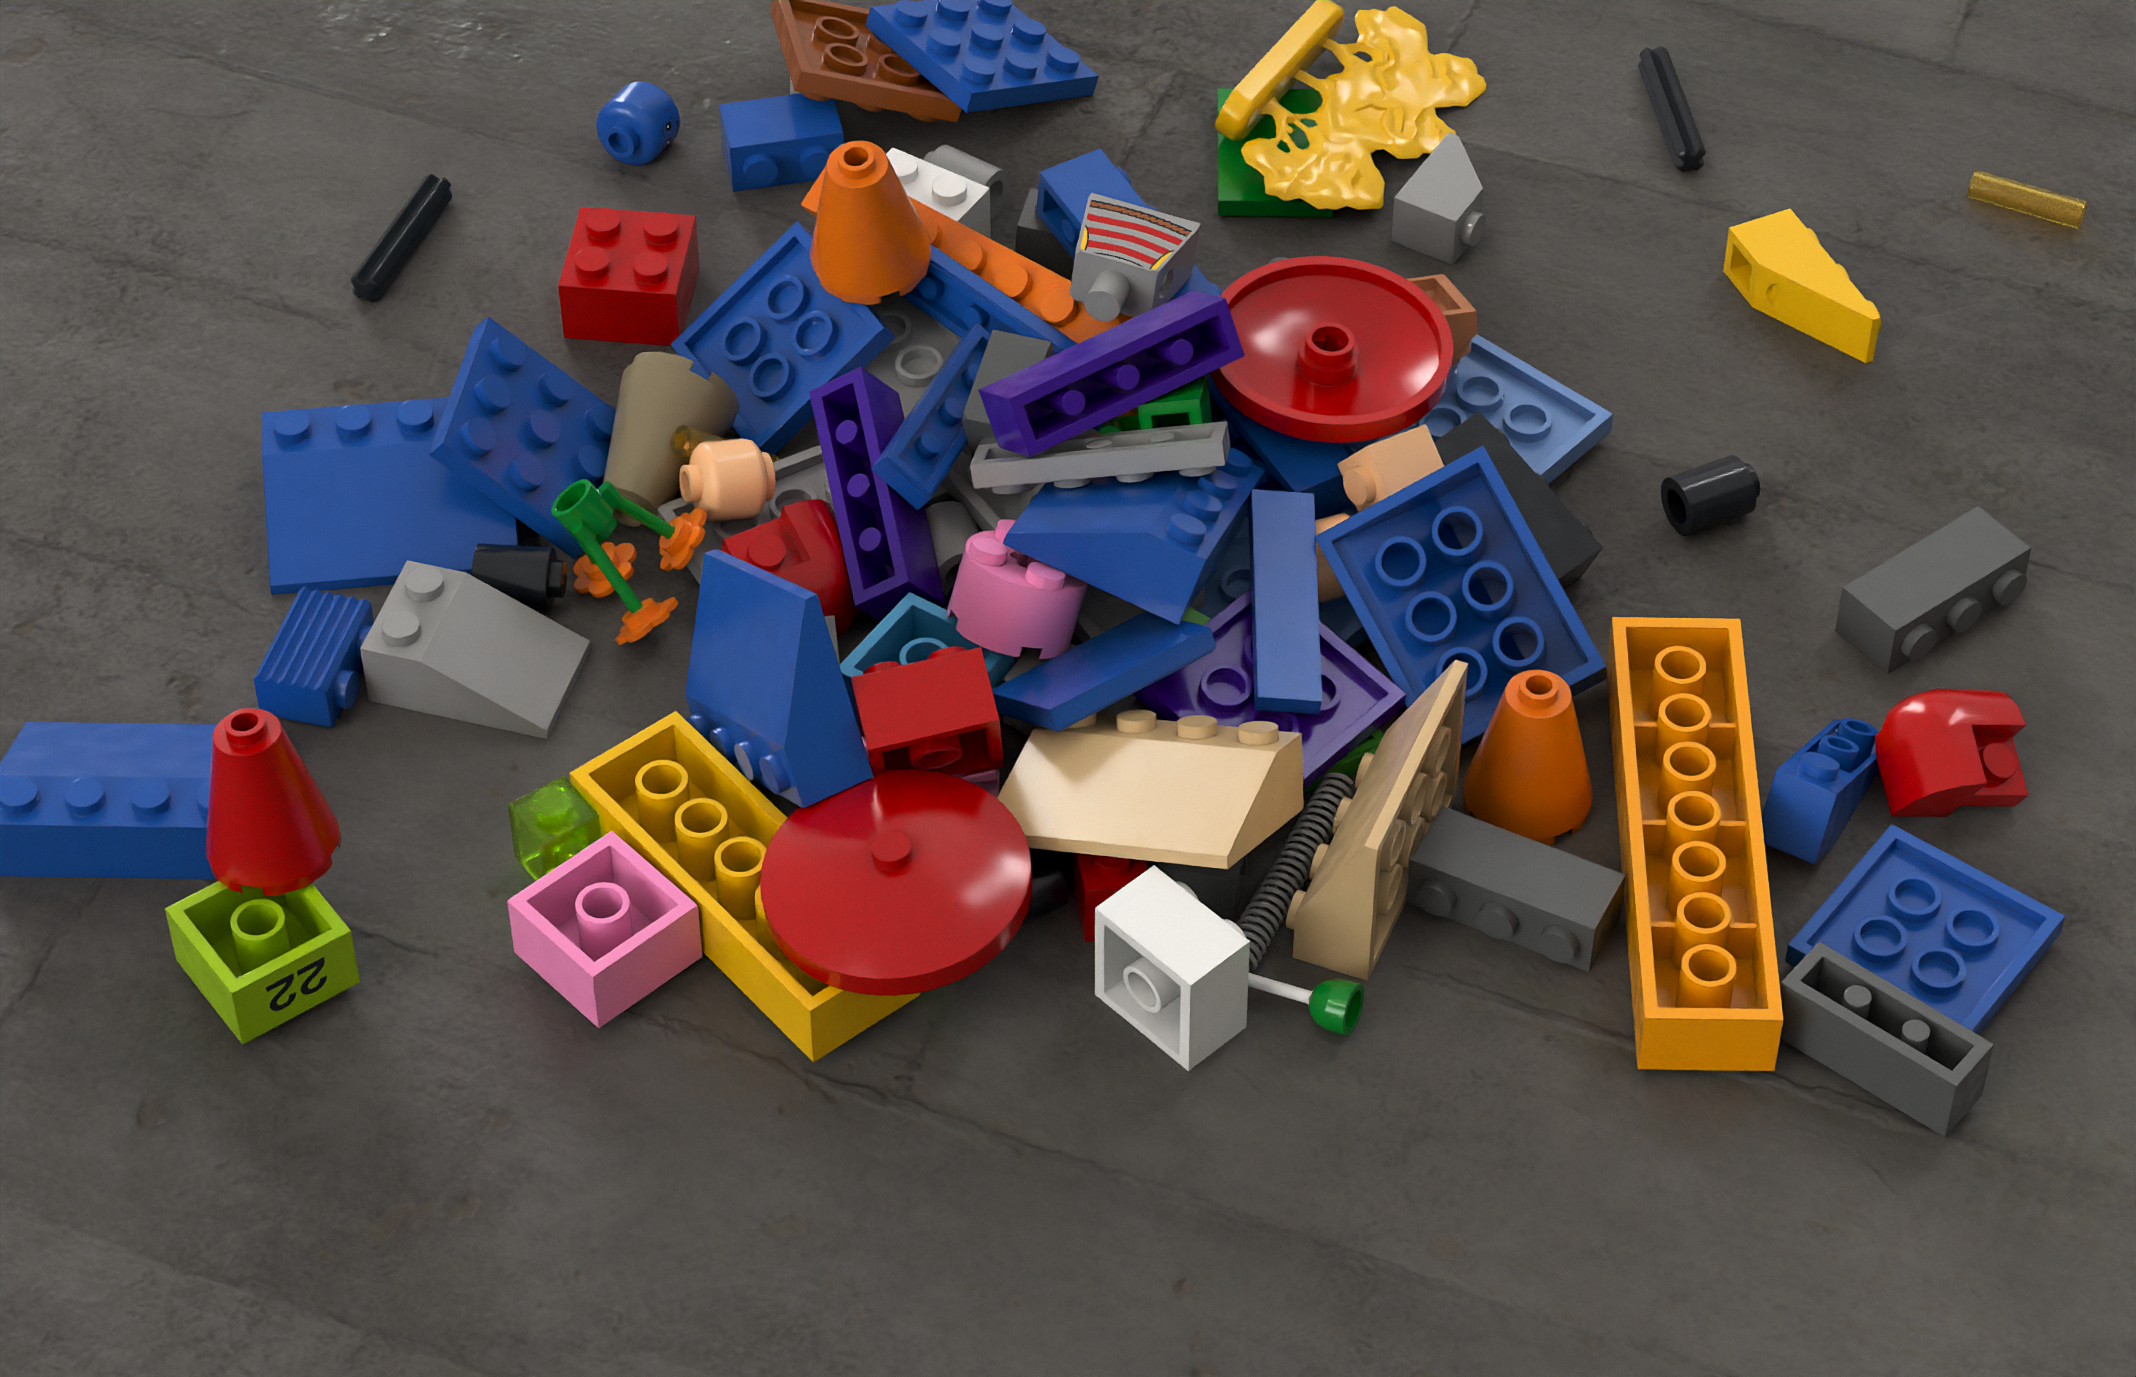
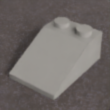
[360,560,591,739]

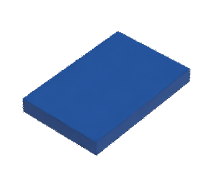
[992,611,1217,732]

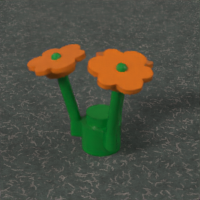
[551,479,707,645]

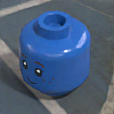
[596,81,681,166]

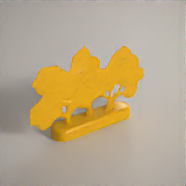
[1214,0,1487,210]

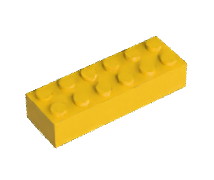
[569,711,920,1063]

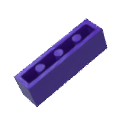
[978,291,1245,457]
[809,367,947,622]

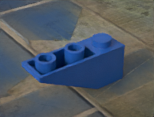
[1762,718,1880,864]

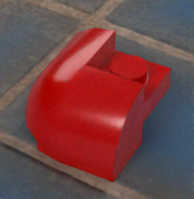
[721,499,860,638]
[1875,688,2029,817]

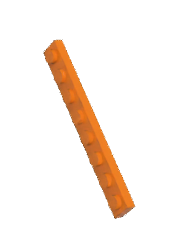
[800,166,1134,344]

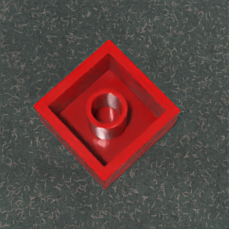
[558,207,700,346]
[851,646,1004,778]

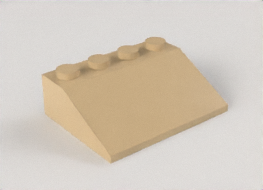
[1286,660,1468,981]
[997,710,1304,869]

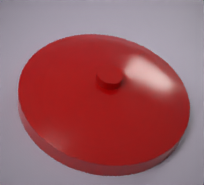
[1210,256,1453,443]
[760,769,1033,996]

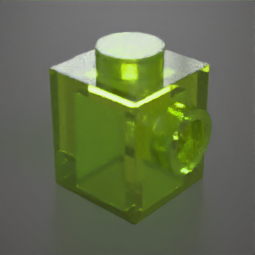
[507,775,601,881]

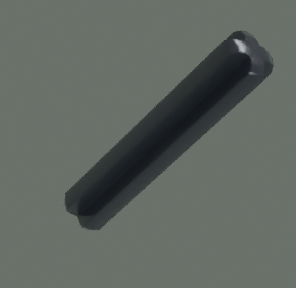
[1638,46,1706,172]
[351,174,452,302]

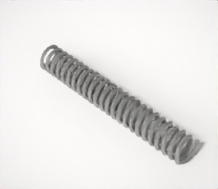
[1237,772,1354,971]

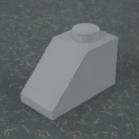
[1391,132,1486,265]

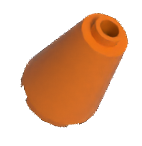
[810,141,931,305]
[1463,670,1593,845]

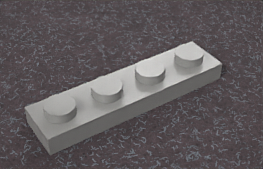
[970,421,1230,494]

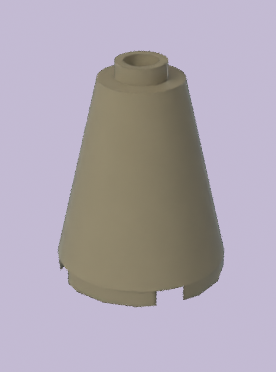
[603,351,740,527]

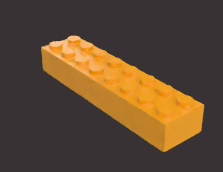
[1606,617,1783,1071]

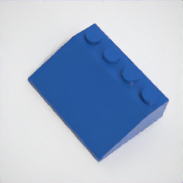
[262,397,519,595]
[1314,446,1608,749]
[1003,448,1265,625]
[685,549,874,808]
[0,722,217,879]

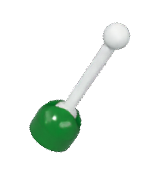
[1248,973,1364,1036]

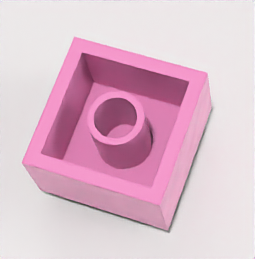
[507,831,703,1028]

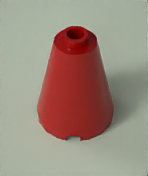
[206,708,342,896]

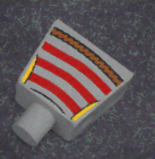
[1070,193,1201,322]

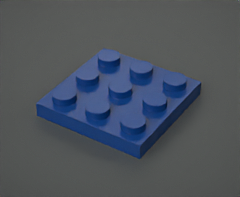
[865,0,1099,113]
[670,221,896,458]
[428,317,616,559]
[1785,824,2065,1035]

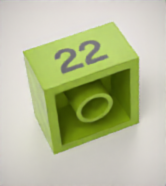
[165,881,360,1045]

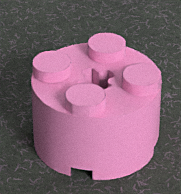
[946,519,1088,659]

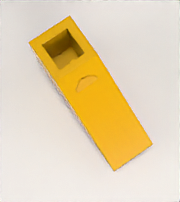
[1723,209,1881,363]

